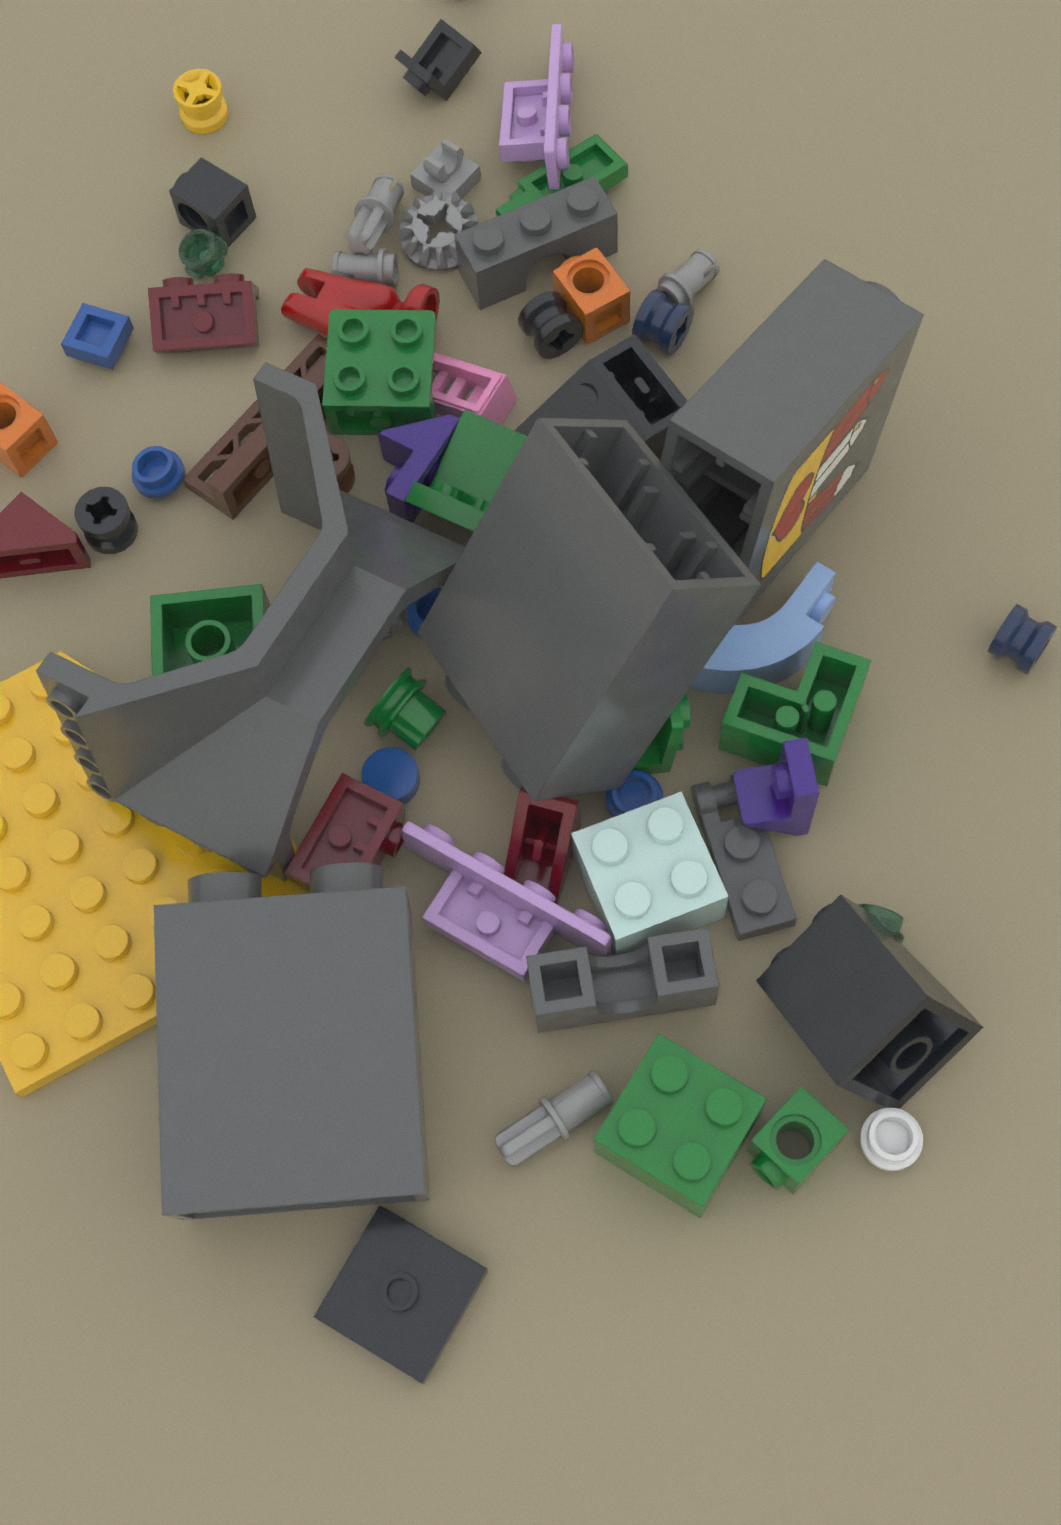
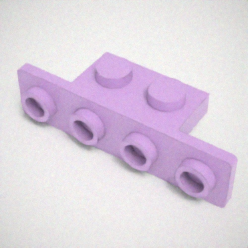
[499,24,575,190]
[401,821,612,982]

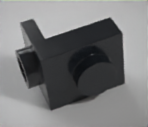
[394,19,482,101]

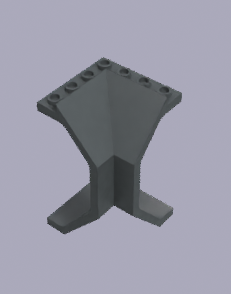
[36,362,465,882]

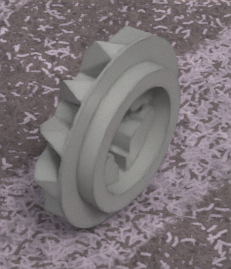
[398,189,479,270]

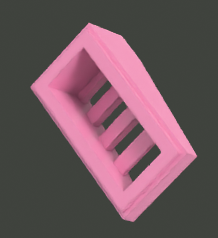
[432,352,517,425]

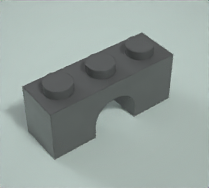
[454,176,618,310]
[526,927,719,1033]

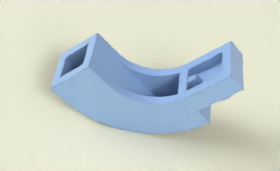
[690,562,837,694]

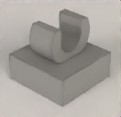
[410,138,481,199]

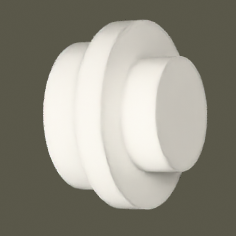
[860,1108,923,1171]

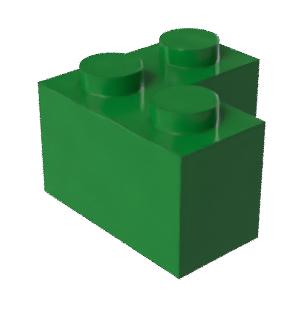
[718,642,871,787]

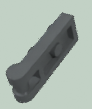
[691,774,797,941]

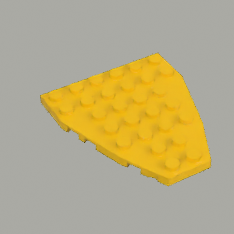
[0,651,310,1098]

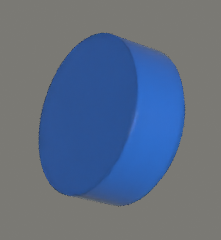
[361,747,420,804]

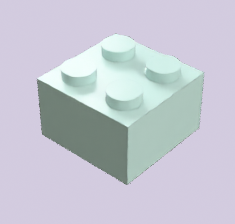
[571,791,729,955]

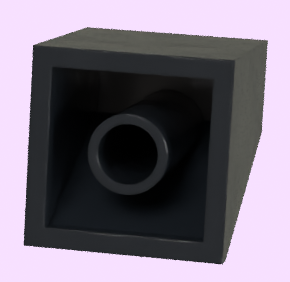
[756,894,984,1109]

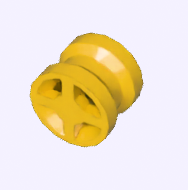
[173,69,229,135]

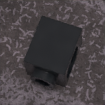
[169,157,257,251]

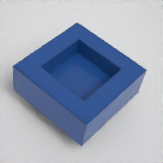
[61,303,134,370]

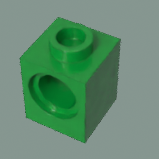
[747,1086,849,1194]

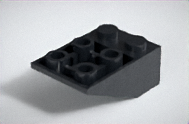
[514,334,687,462]

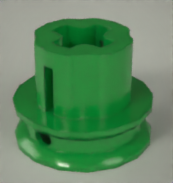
[363,667,446,751]

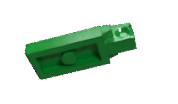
[496,134,628,216]

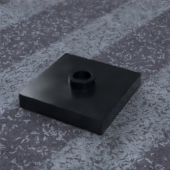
[314,1205,488,1384]

